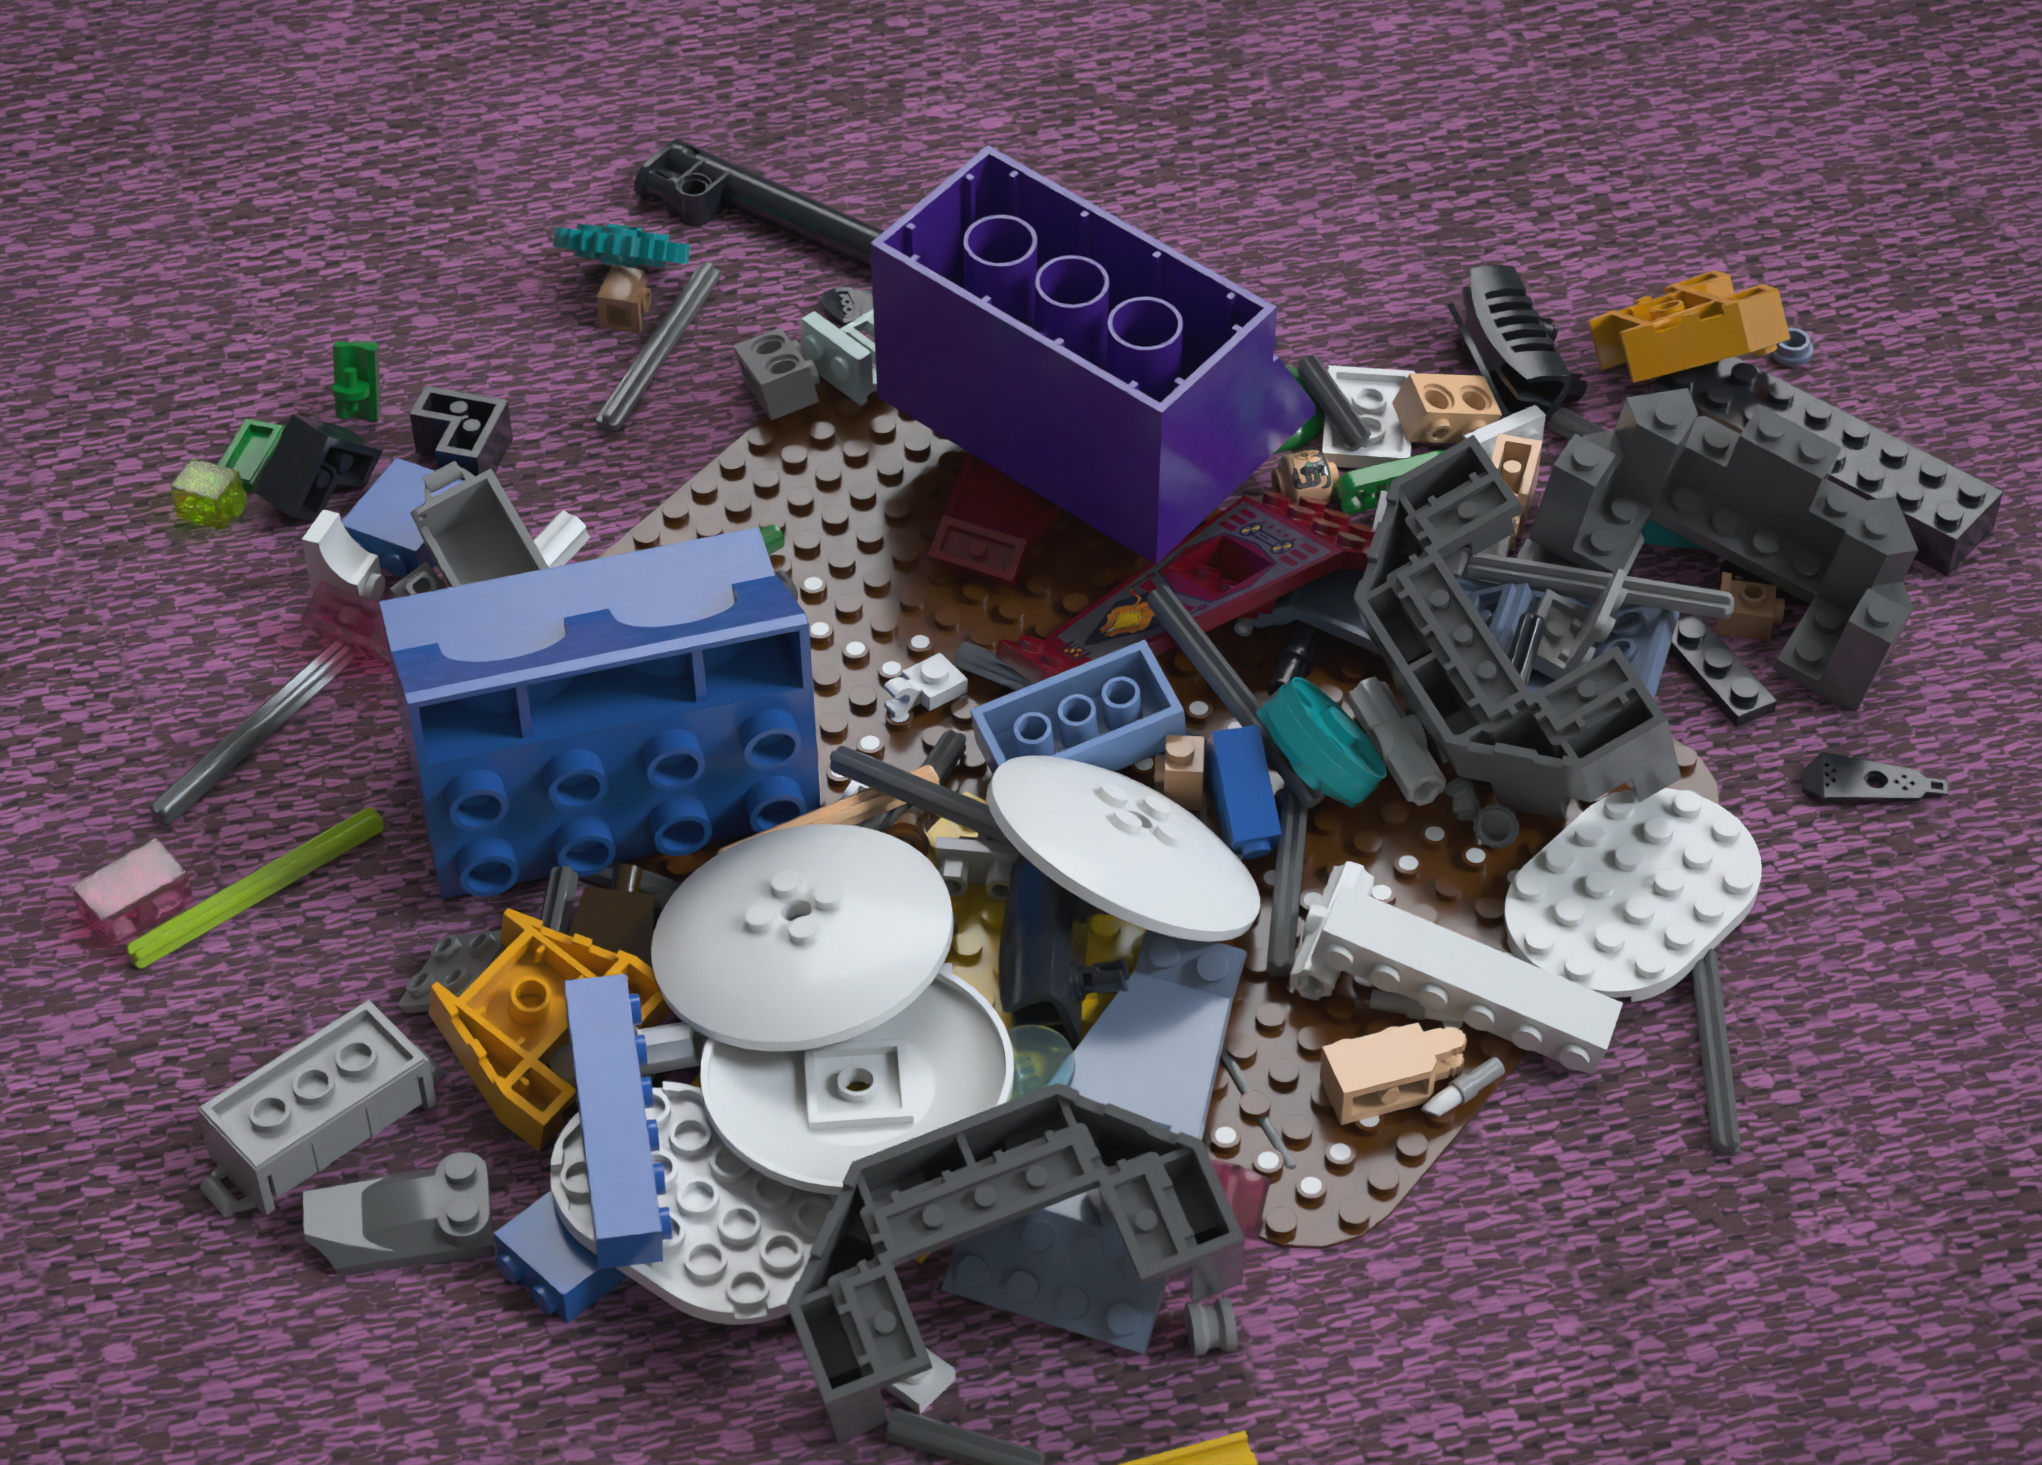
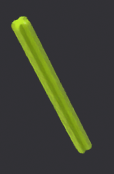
[126,807,384,969]

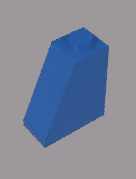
[1203,725,1282,859]

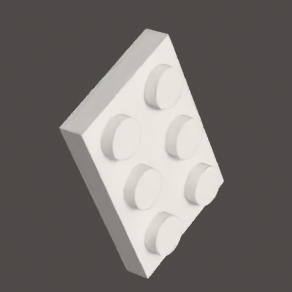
[1322,365,1415,468]

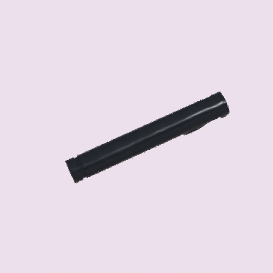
[634,139,884,270]

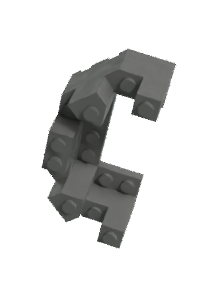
[1528,388,1918,712]
[1354,435,1681,820]
[786,1082,1245,1443]

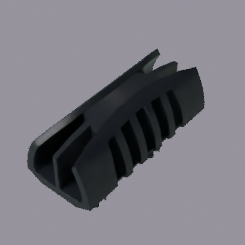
[1447,265,1587,426]
[999,854,1130,1051]

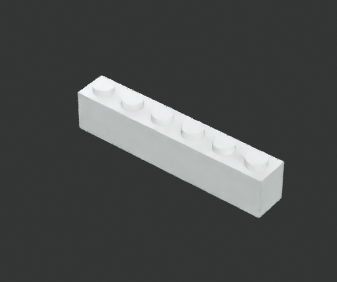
[1311,884,1623,1074]

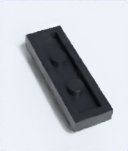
[1669,614,1777,727]

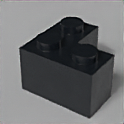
[410,385,513,481]
[254,414,383,522]

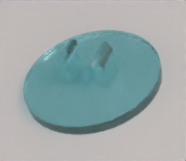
[1006,1025,1076,1101]

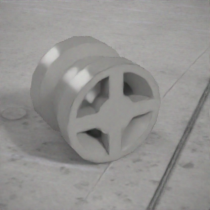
[1184,1297,1237,1357]

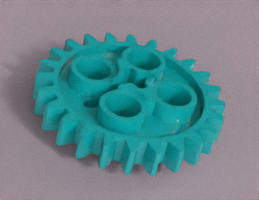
[553,223,691,268]

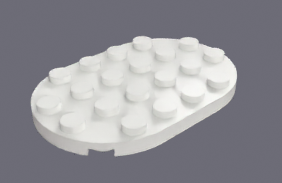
[1504,788,1762,1002]
[551,1081,839,1325]

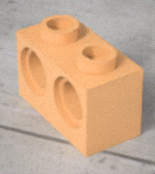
[1392,373,1502,443]

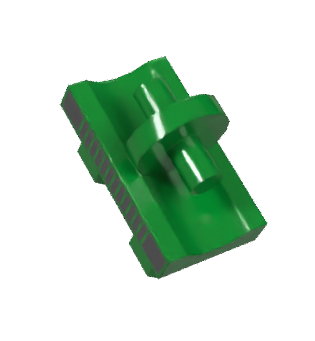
[332,340,381,422]

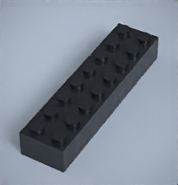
[1650,357,2003,576]

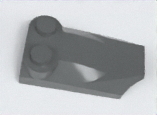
[303,1152,495,1275]

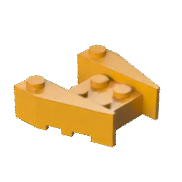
[1588,270,1790,383]
[428,908,670,1152]

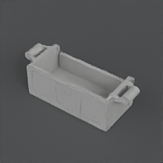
[411,461,549,587]
[197,1000,444,1218]

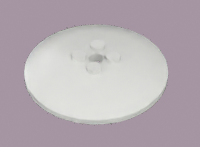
[987,756,1260,942]
[651,824,954,1051]
[700,968,1014,1195]

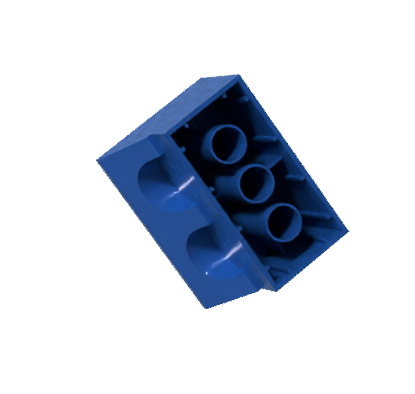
[379,527,821,899]

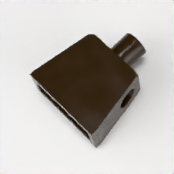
[568,863,662,969]

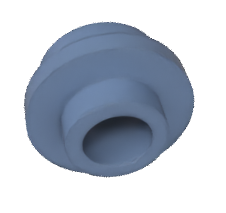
[1770,328,1813,366]

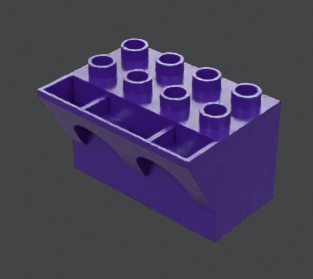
[870,145,1315,565]

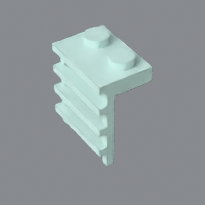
[801,309,877,406]

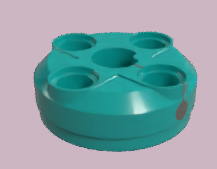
[1256,677,1387,808]

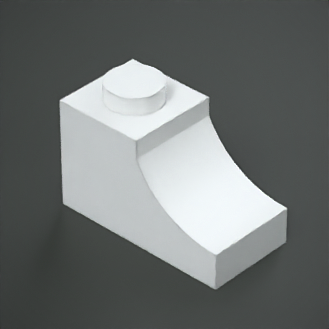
[302,509,385,615]

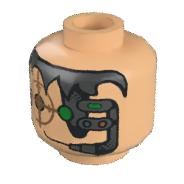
[1271,449,1339,504]

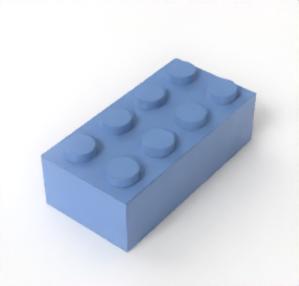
[970,639,1187,775]

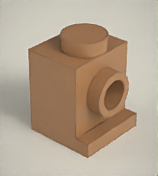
[597,265,651,333]
[1715,572,1785,641]
[1154,735,1205,811]

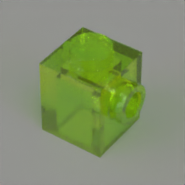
[170,458,247,530]

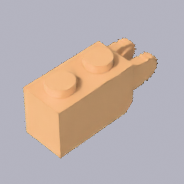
[1491,433,1542,551]
[1320,1023,1467,1125]

